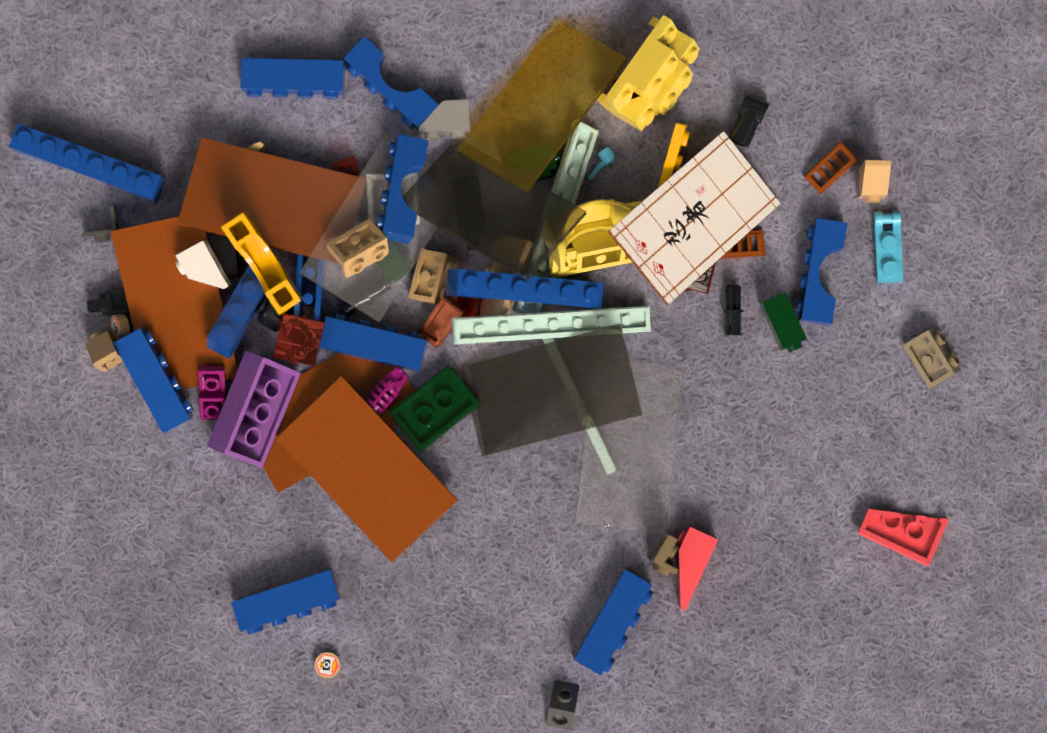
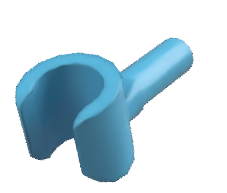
[587,147,615,181]

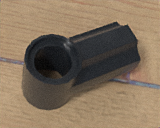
[729,93,770,148]

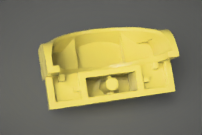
[595,15,700,132]
[543,199,641,278]

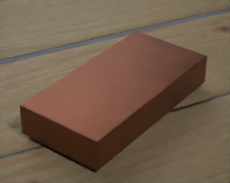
[418,294,466,349]

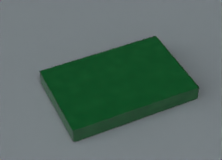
[389,364,481,453]

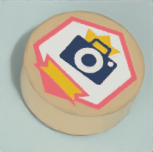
[111,314,130,340]
[314,652,341,678]

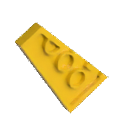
[658,121,690,187]

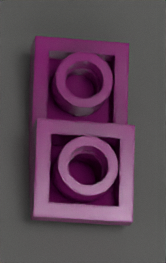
[198,366,226,420]

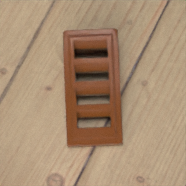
[803,141,859,195]
[718,230,766,260]

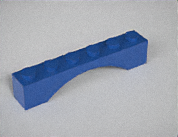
[9,123,165,204]
[446,269,604,309]

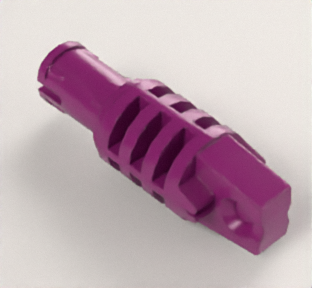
[365,367,409,414]

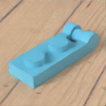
[873,211,903,283]

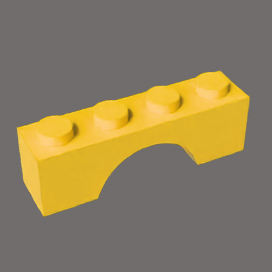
[221,211,303,315]

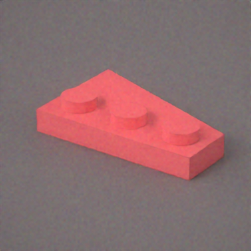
[857,509,949,566]

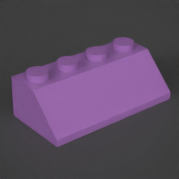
[207,351,301,468]

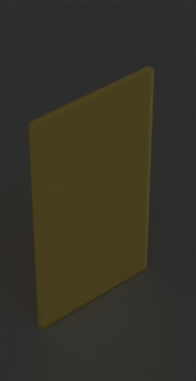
[457,19,628,192]

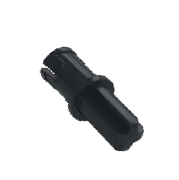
[723,285,744,335]

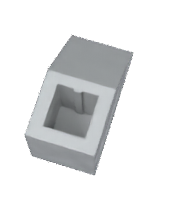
[419,99,471,140]

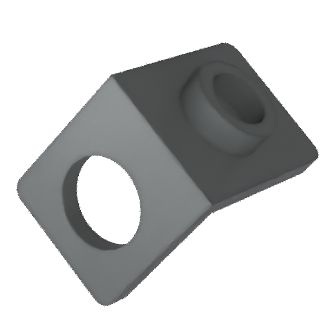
[82,204,119,243]
[546,680,580,730]

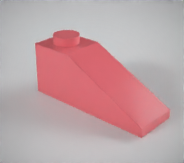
[676,527,718,610]

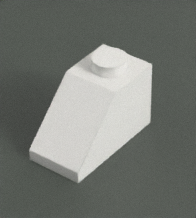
[175,239,231,289]

